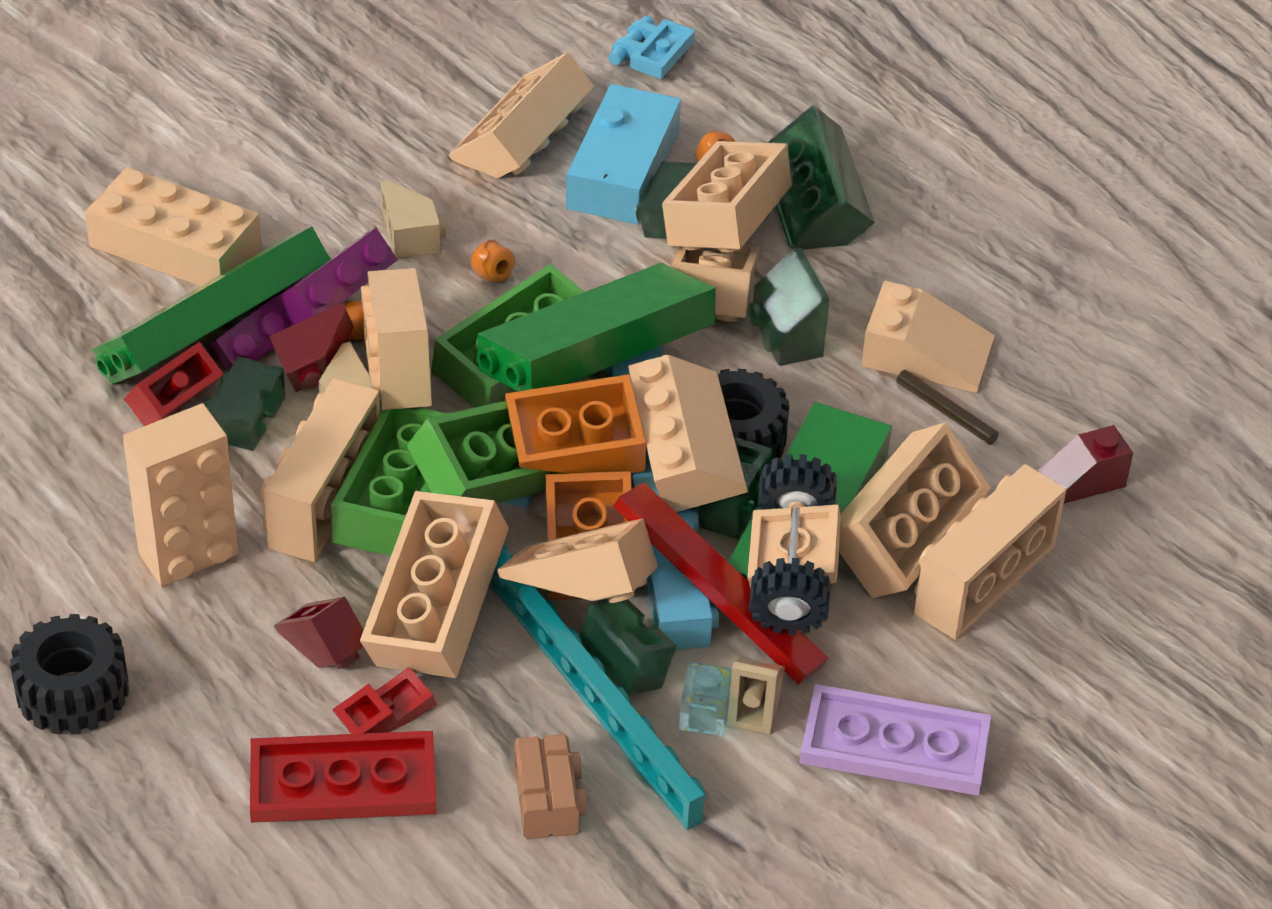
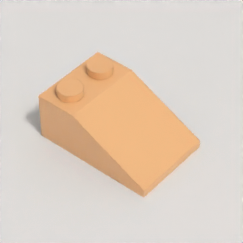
[672,245,759,322]
[861,281,995,393]
[497,518,658,603]

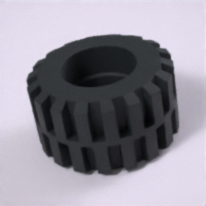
[717,368,790,475]
[10,614,129,735]

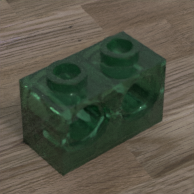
[699,437,772,540]

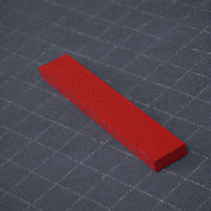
[613,482,829,685]

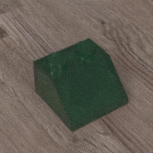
[748,248,830,366]

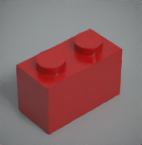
[124,342,224,426]

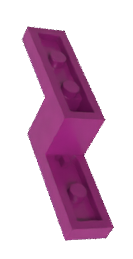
[209,227,398,377]

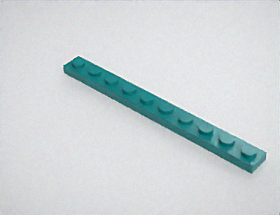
[489,545,706,830]

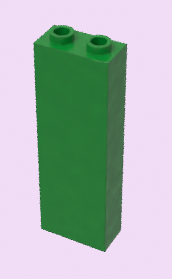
[92,226,330,384]
[477,262,716,392]
[728,402,892,580]

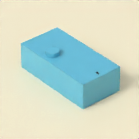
[566,84,681,225]

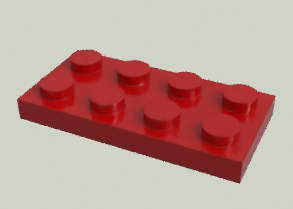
[250,730,437,823]

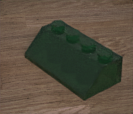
[767,105,875,251]

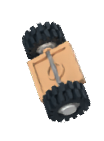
[747,454,841,635]

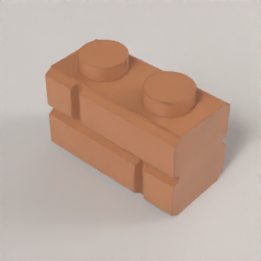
[514,734,587,839]

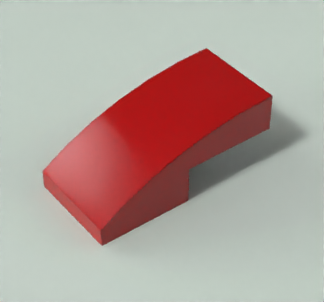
[332,667,437,734]

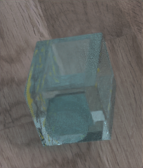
[679,661,732,737]

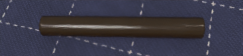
[896,370,999,445]

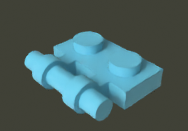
[608,16,696,79]

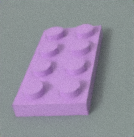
[799,684,991,796]

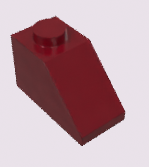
[269,302,354,392]
[1038,425,1133,504]
[274,596,364,669]

